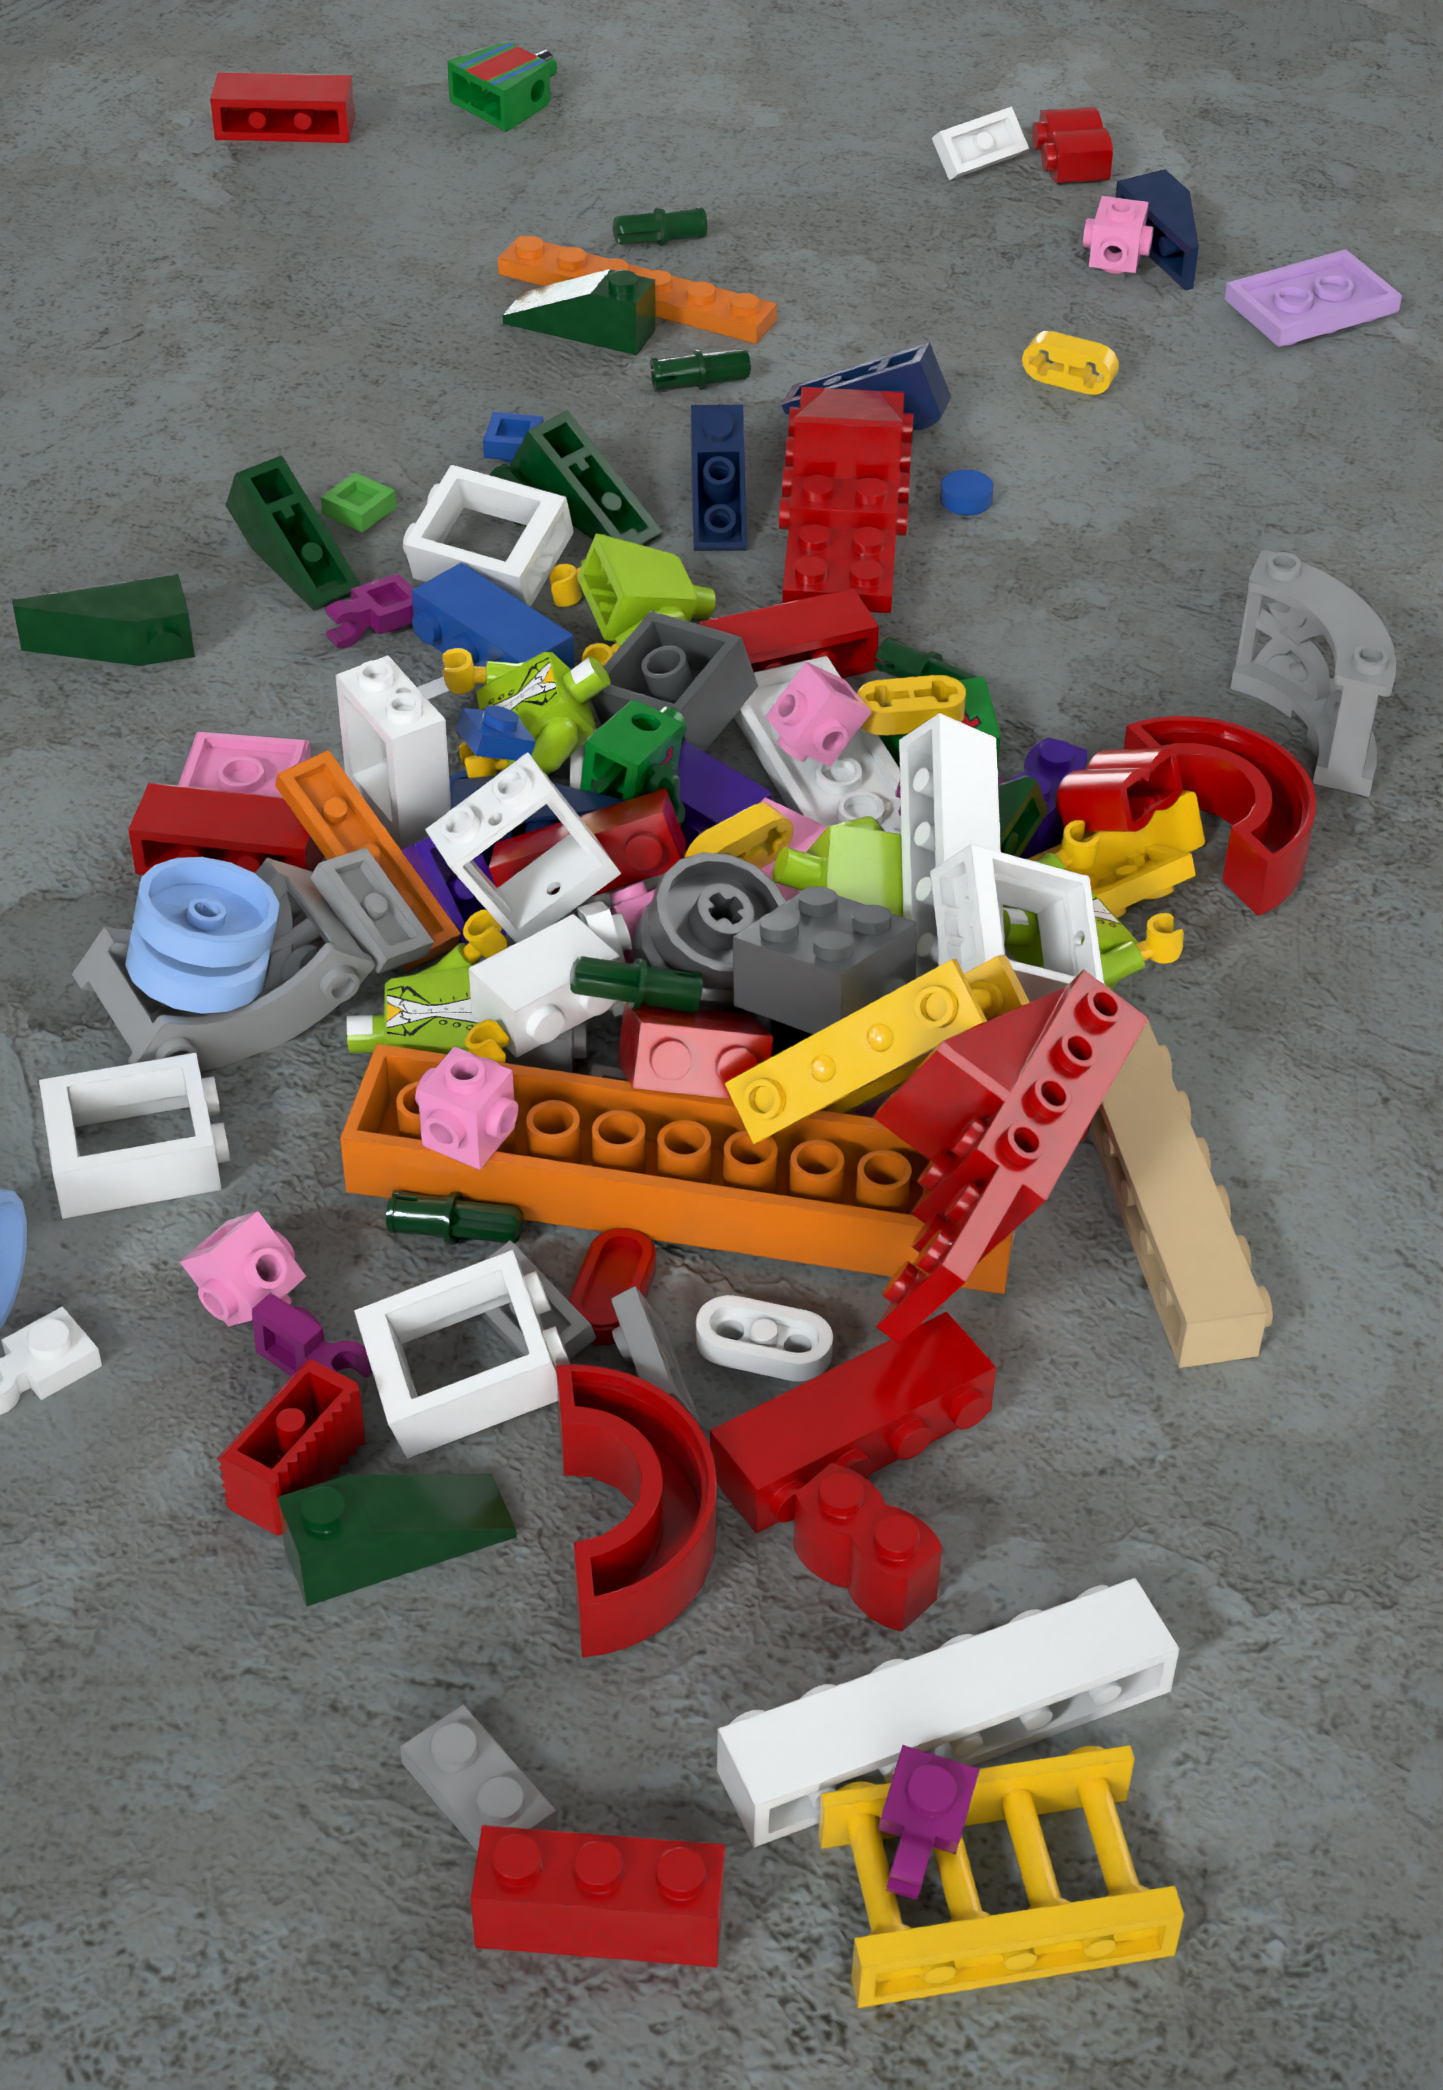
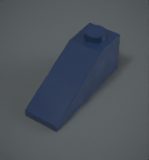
[1115,169,1199,291]
[781,342,951,430]

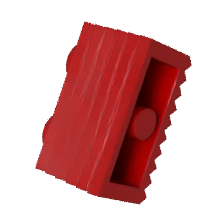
[216,1359,366,1536]

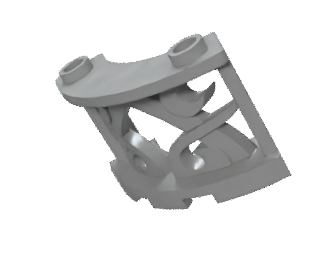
[1230,550,1396,797]
[72,858,375,1072]

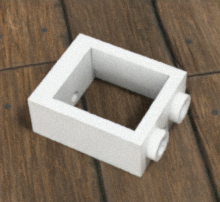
[403,465,574,607]
[335,656,451,849]
[425,752,621,943]
[930,844,1104,1002]
[39,1053,230,1219]
[354,1250,570,1459]

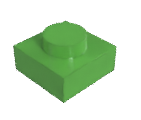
[321,472,397,533]

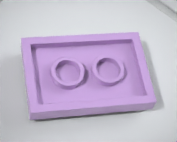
[1224,249,1402,347]

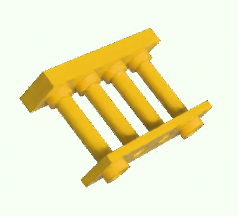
[724,955,1030,1144]
[818,1745,1184,2008]

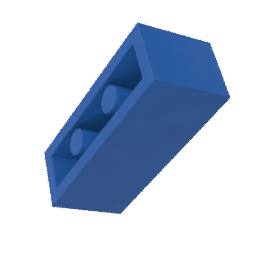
[412,562,575,670]

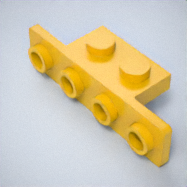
[1027,790,1205,918]

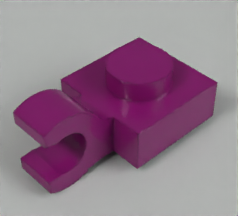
[325,573,414,648]
[252,1293,373,1378]
[878,1745,980,1900]

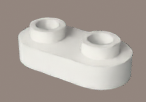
[696,1295,833,1381]

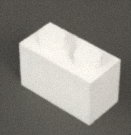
[469,914,621,1058]

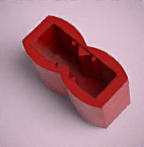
[1032,107,1113,183]
[1055,748,1183,832]
[793,1463,942,1631]

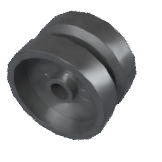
[631,852,786,1012]

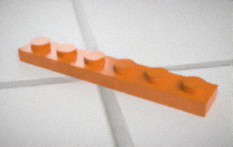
[498,235,777,344]

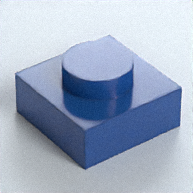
[483,412,544,463]
[456,705,536,761]

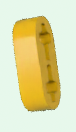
[1022,331,1119,395]
[857,675,966,735]
[685,802,794,869]

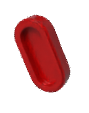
[568,1228,656,1346]

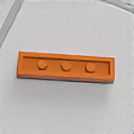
[275,750,461,972]

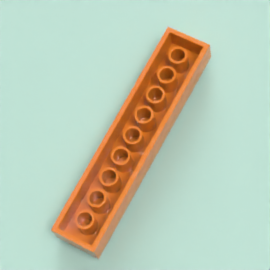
[340,1044,1016,1295]

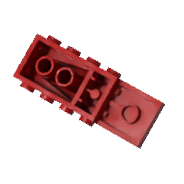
[779,387,913,613]
[873,969,1149,1344]

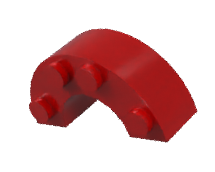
[1123,716,1316,916]
[556,1364,717,1658]

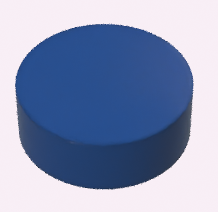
[940,469,993,516]

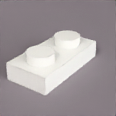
[932,106,1029,180]

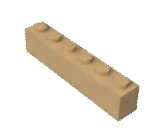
[1089,1021,1273,1368]

